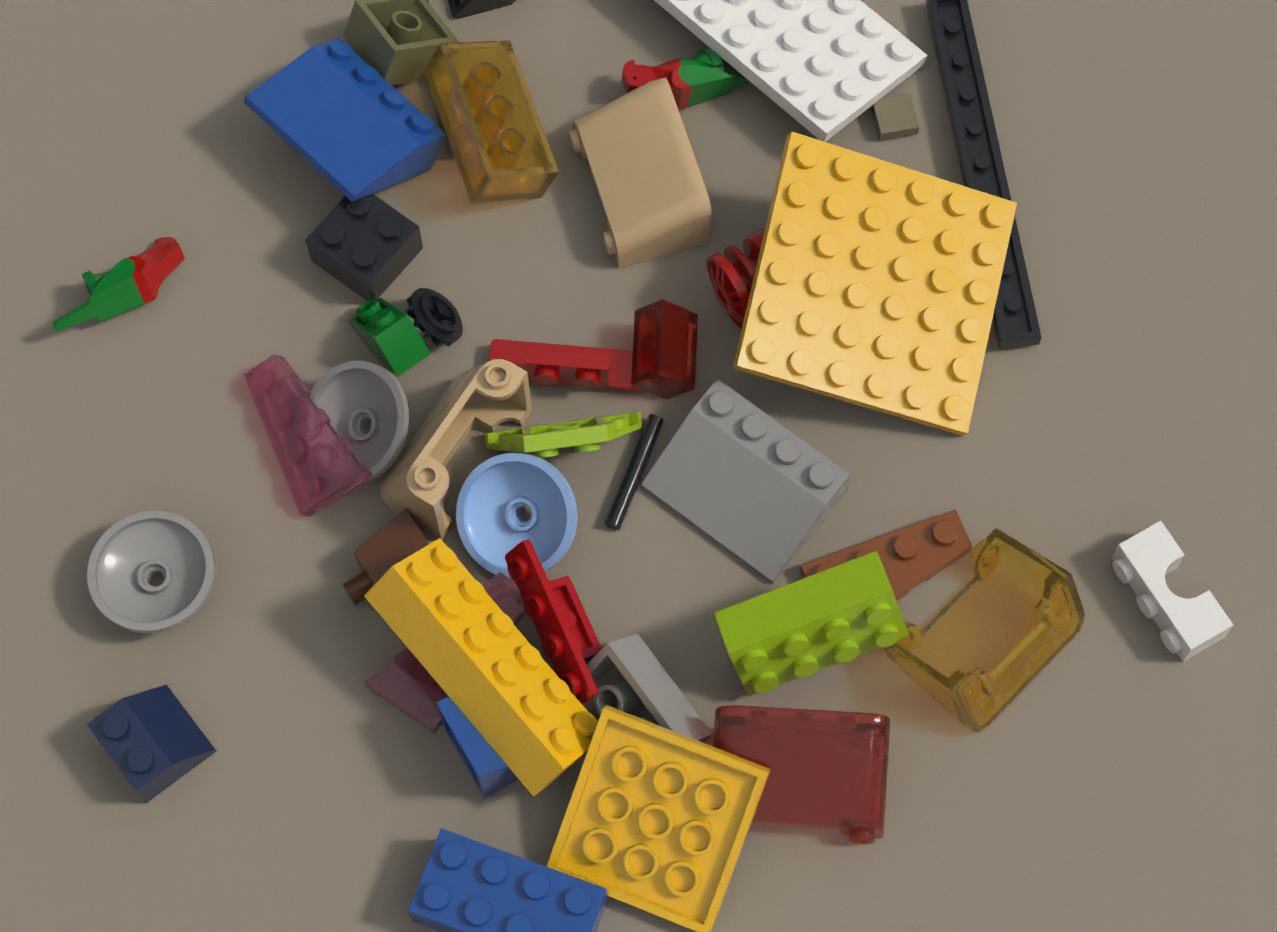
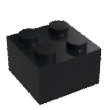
[305,194,423,301]

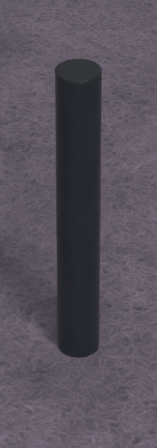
[605,414,664,530]

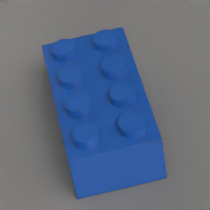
[408,828,608,932]

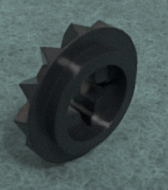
[406,288,463,346]

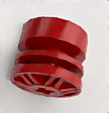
[706,227,765,330]

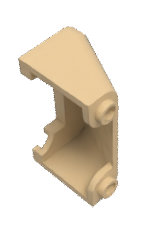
[568,78,712,268]
[380,359,532,541]

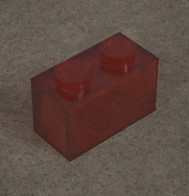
[631,299,698,400]

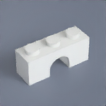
[1112,521,1233,662]

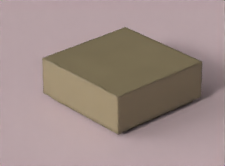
[871,93,919,141]

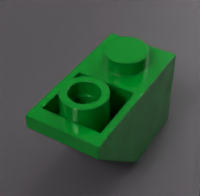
[347,298,431,377]

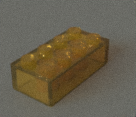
[424,40,559,204]

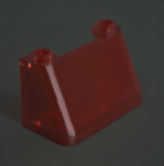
[713,705,890,844]

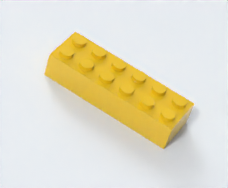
[364,538,598,797]

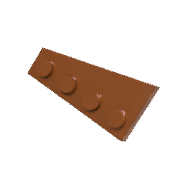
[800,509,972,601]

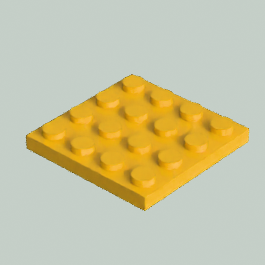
[546,705,771,932]

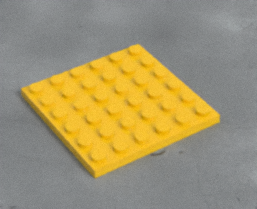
[733,132,1017,436]

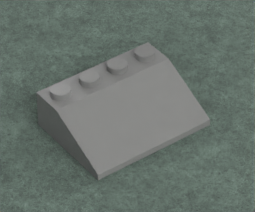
[641,379,851,584]

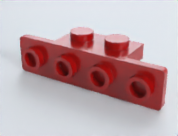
[489,339,653,393]
[505,539,602,705]

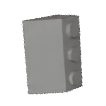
[583,633,713,743]

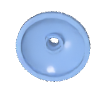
[456,452,578,579]

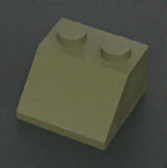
[343,0,459,85]

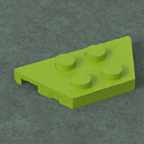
[484,411,642,458]

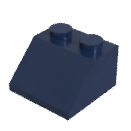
[87,684,217,803]

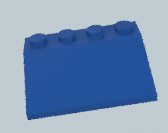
[243,38,447,202]

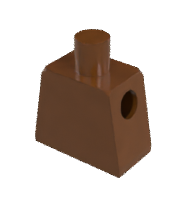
[342,509,429,605]

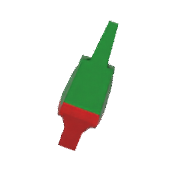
[621,47,751,110]
[52,237,185,331]

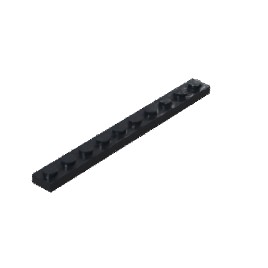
[926,0,1042,349]

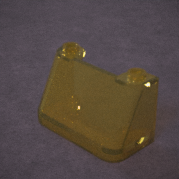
[884,528,1085,732]

